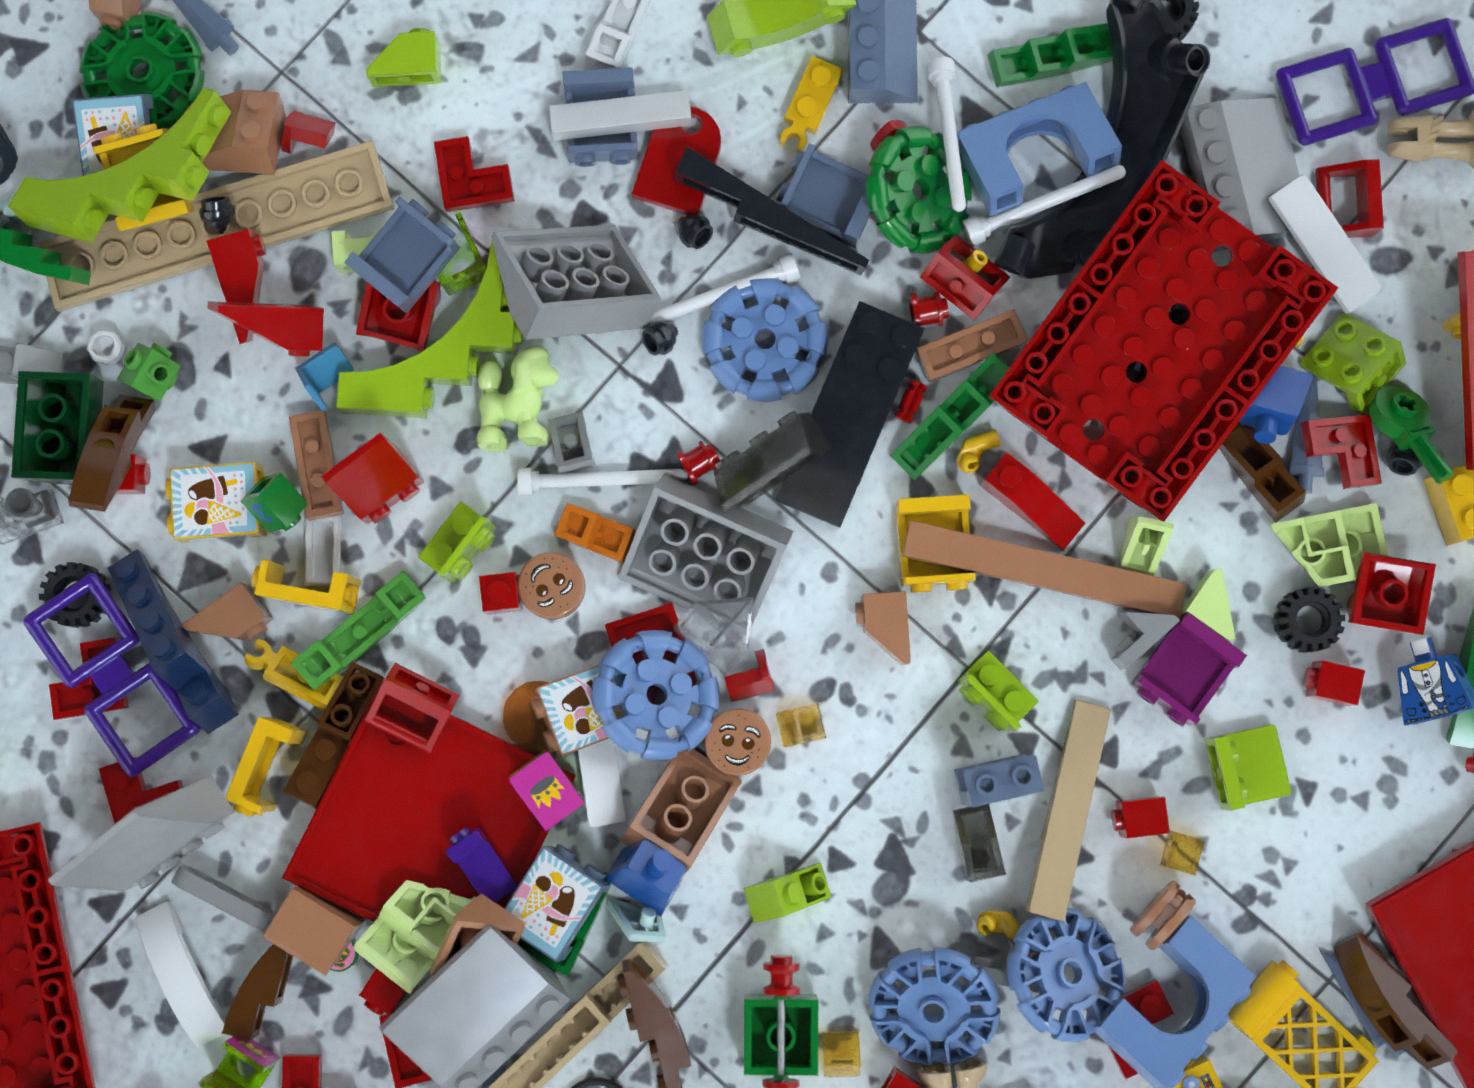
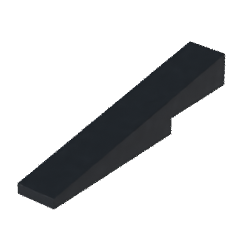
[674,146,869,275]

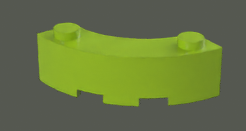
[707,0,857,57]

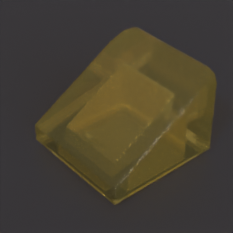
[776,703,826,747]
[1160,831,1205,876]
[823,1031,861,1077]

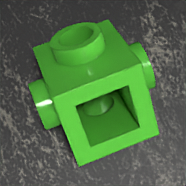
[117,342,181,402]

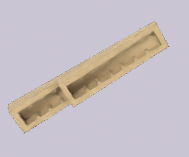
[1025,700,1111,922]
[488,942,668,1088]

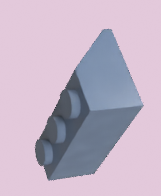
[847,0,918,103]

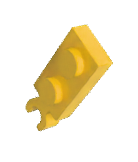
[780,56,844,153]
[245,639,343,711]

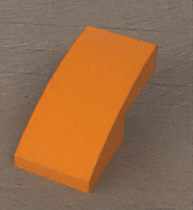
[554,503,636,564]

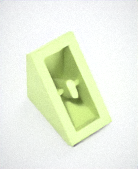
[1118,516,1174,576]
[1181,568,1236,641]

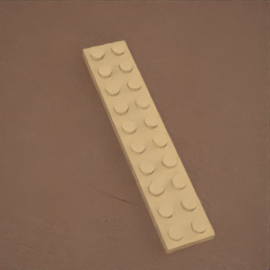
[36,140,395,312]

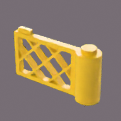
[1227,960,1379,1088]

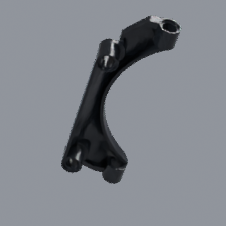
[994,0,1210,279]

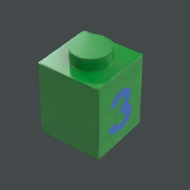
[241,472,308,533]

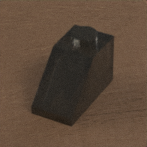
[952,804,1006,883]

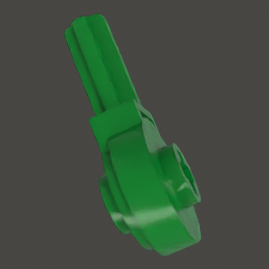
[1369,385,1454,484]

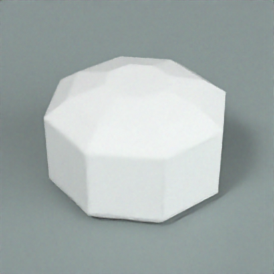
[87,329,125,366]

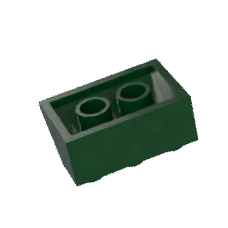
[11,371,104,485]

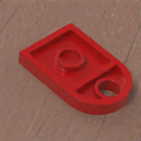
[632,107,721,215]
[605,603,696,705]

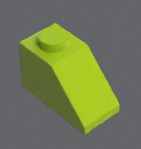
[366,28,442,87]

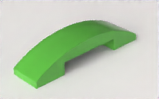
[290,571,426,690]

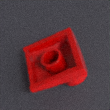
[356,280,441,352]
[1347,552,1436,635]

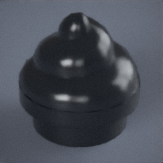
[199,196,235,234]
[678,214,713,249]
[642,320,678,356]
[1386,443,1422,476]

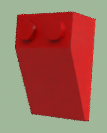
[321,432,424,524]

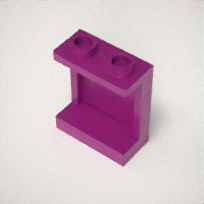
[1131,612,1247,727]

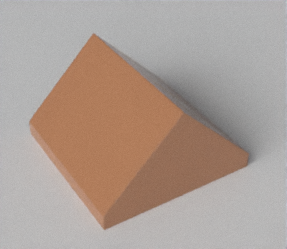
[263,886,365,976]
[430,894,525,976]

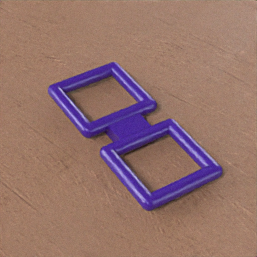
[1275,18,1474,146]
[23,573,201,777]

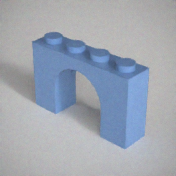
[957,82,1122,217]
[1094,916,1257,1088]

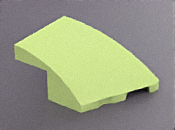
[1271,503,1388,587]
[353,880,476,994]

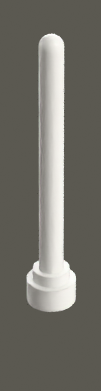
[927,57,966,212]
[962,165,1126,247]
[645,253,801,329]
[517,467,688,496]

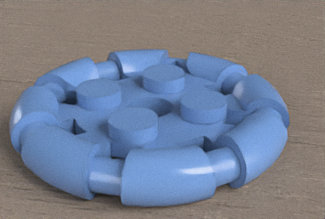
[702,278,828,402]
[592,630,720,760]
[1007,908,1125,1042]
[868,947,1001,1067]

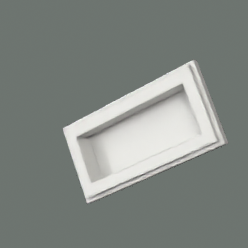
[304,515,342,585]

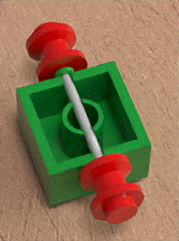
[744,955,818,1088]

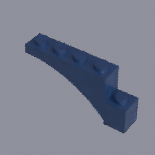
[107,549,239,734]

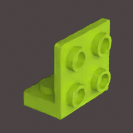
[1300,313,1407,415]
[418,501,496,584]
[957,650,1039,732]
[1204,725,1292,811]

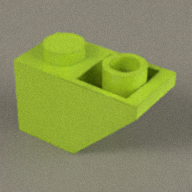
[743,863,831,923]

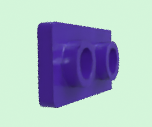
[446,826,517,903]

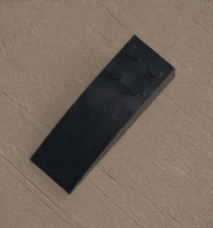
[775,301,925,528]

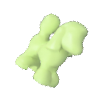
[476,346,559,452]

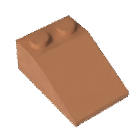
[183,90,286,175]
[619,749,742,875]

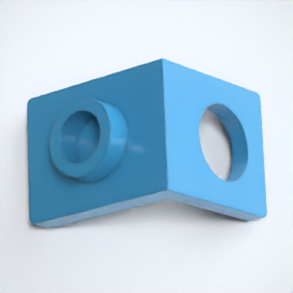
[295,342,354,411]

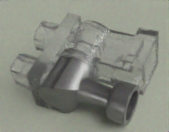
[0,488,64,545]

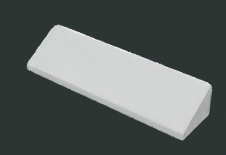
[550,90,692,141]
[1268,174,1382,315]
[578,739,627,828]

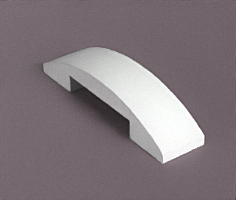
[585,0,651,68]
[135,900,226,1048]

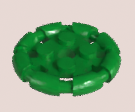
[79,11,205,129]
[866,126,972,254]

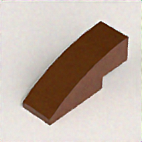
[1219,422,1306,522]
[222,944,294,1040]

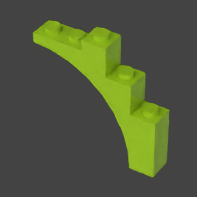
[8,88,231,243]
[336,241,523,418]

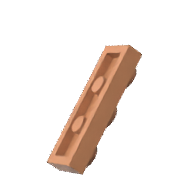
[916,309,1028,383]
[289,410,344,521]

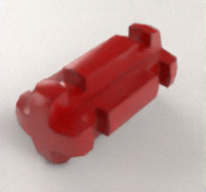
[895,380,927,424]

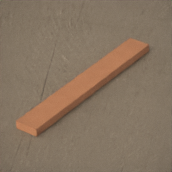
[902,521,1187,619]

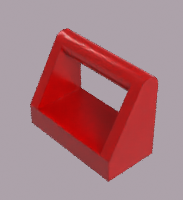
[1315,159,1384,238]
[920,234,1011,321]
[365,663,460,754]

